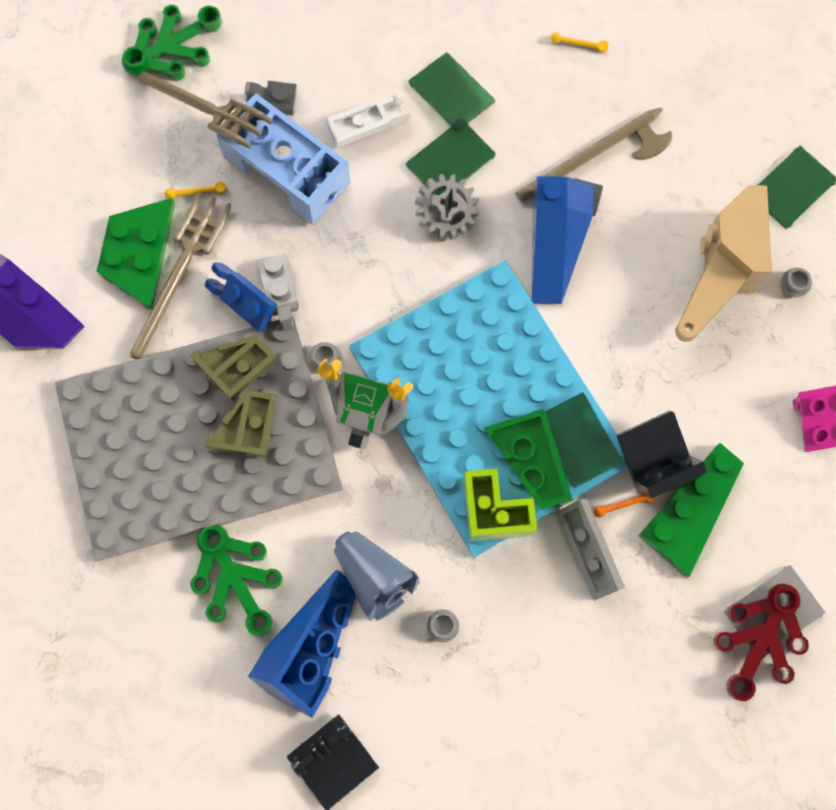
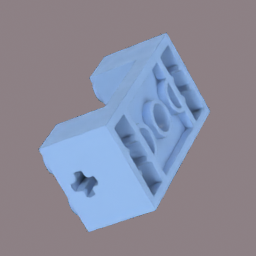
[216,93,351,225]

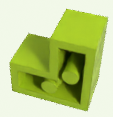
[463,468,537,542]

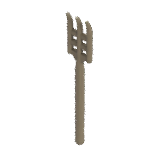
[138,71,273,149]
[130,191,231,359]

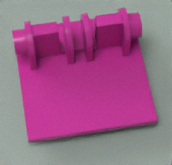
[792,385,836,452]

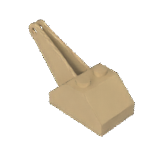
[675,185,772,342]

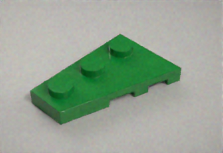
[484,409,574,510]

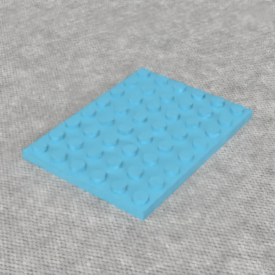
[349,260,628,558]

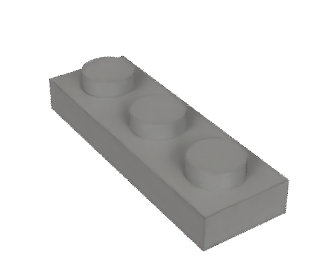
[556,498,625,600]

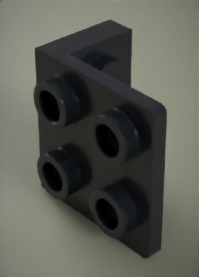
[616,410,708,499]

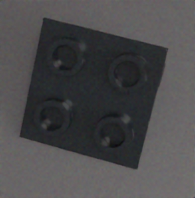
[286,714,380,810]

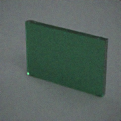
[408,52,495,132]
[405,118,496,196]
[758,145,836,230]
[546,392,623,489]

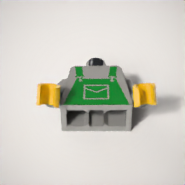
[317,358,413,449]

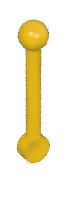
[550,32,609,53]
[165,182,227,199]

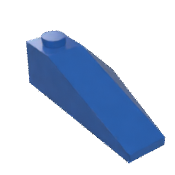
[532,176,593,304]
[248,570,356,718]

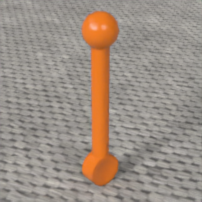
[594,495,656,518]

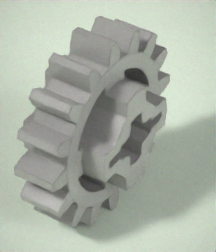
[414,174,480,240]

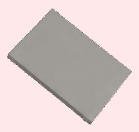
[724,565,826,659]

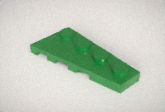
[638,443,744,578]

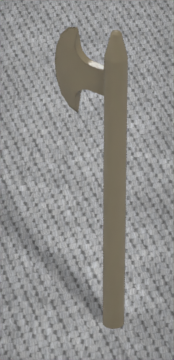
[516,107,672,202]

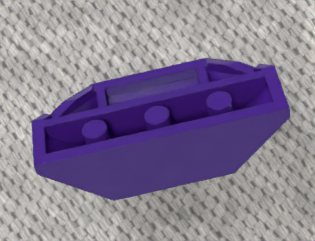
[0,254,85,349]

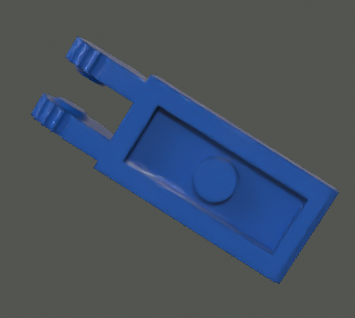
[205,262,277,331]

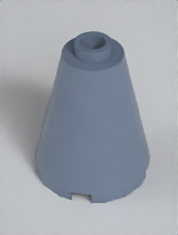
[334,532,420,621]

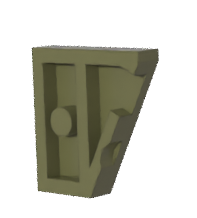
[190,335,278,401]
[205,390,278,458]

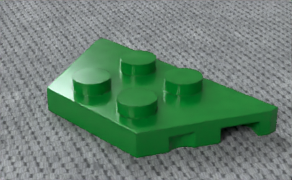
[97,199,175,309]

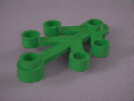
[122,4,222,81]
[190,525,283,637]

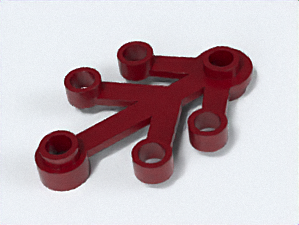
[713,584,809,702]

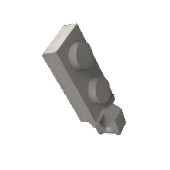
[257,253,299,331]

